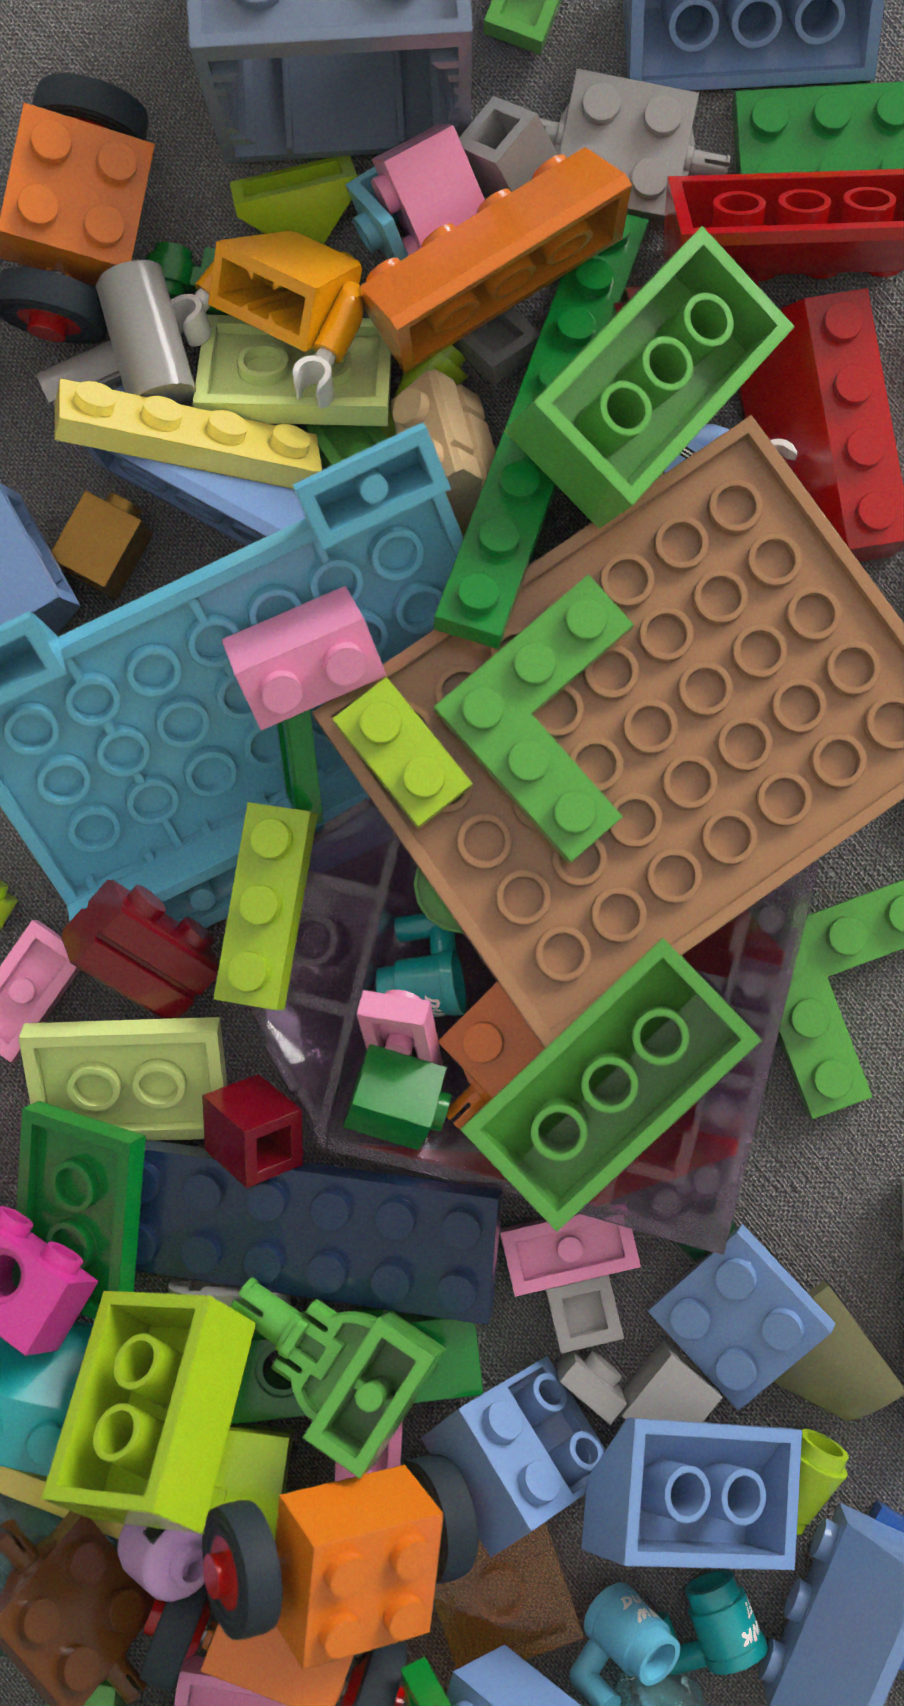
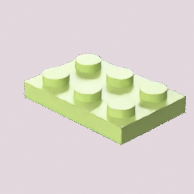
[193,315,392,426]
[18,1017,228,1141]

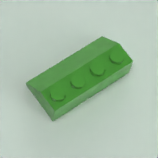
[460,937,762,1232]

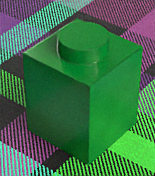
[342,1044,451,1150]

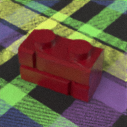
[61,879,219,1019]

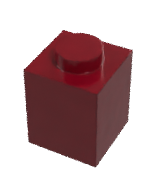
[202,1074,303,1188]

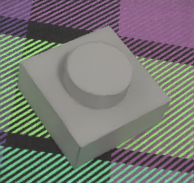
[546,1275,624,1354]
[555,1350,627,1424]

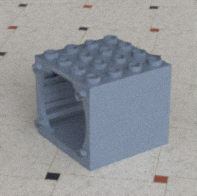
[187,0,473,163]

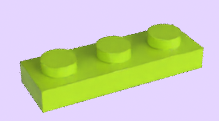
[213,802,318,1011]

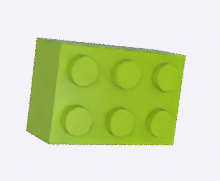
[41,1291,256,1534]

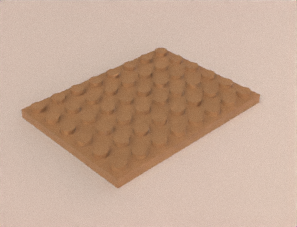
[312,415,904,1049]

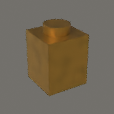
[51,490,153,600]

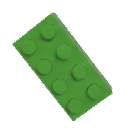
[504,226,795,529]

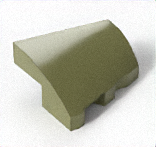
[773,1280,904,1421]

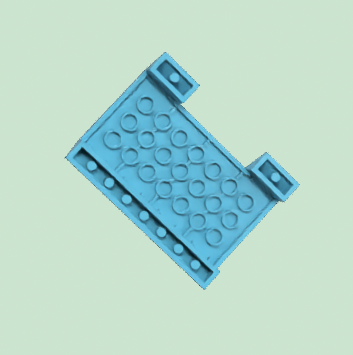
[0,422,464,928]

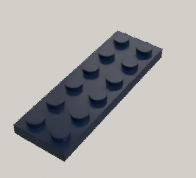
[135,1140,503,1325]

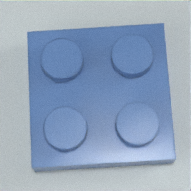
[648,1224,836,1411]

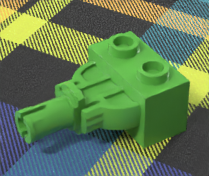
[230,1277,447,1479]

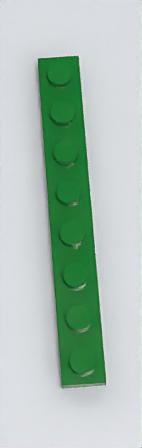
[434,214,649,650]

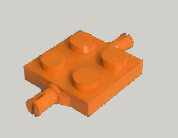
[439,982,544,1129]

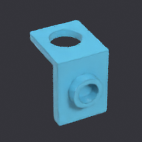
[345,166,408,261]

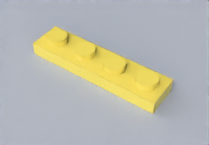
[54,378,322,489]

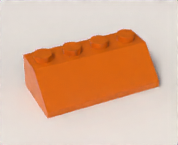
[359,147,632,374]

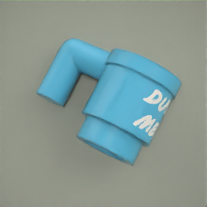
[569,1582,680,1706]

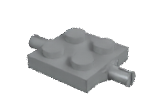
[539,69,730,224]

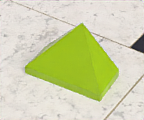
[229,155,357,244]

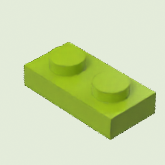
[332,677,473,830]

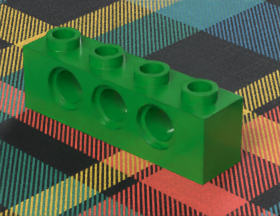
[231,1306,483,1424]

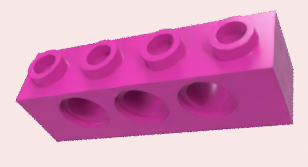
[0,1206,99,1356]

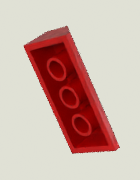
[663,169,904,281]
[738,288,904,562]

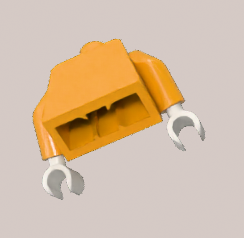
[171,231,364,409]

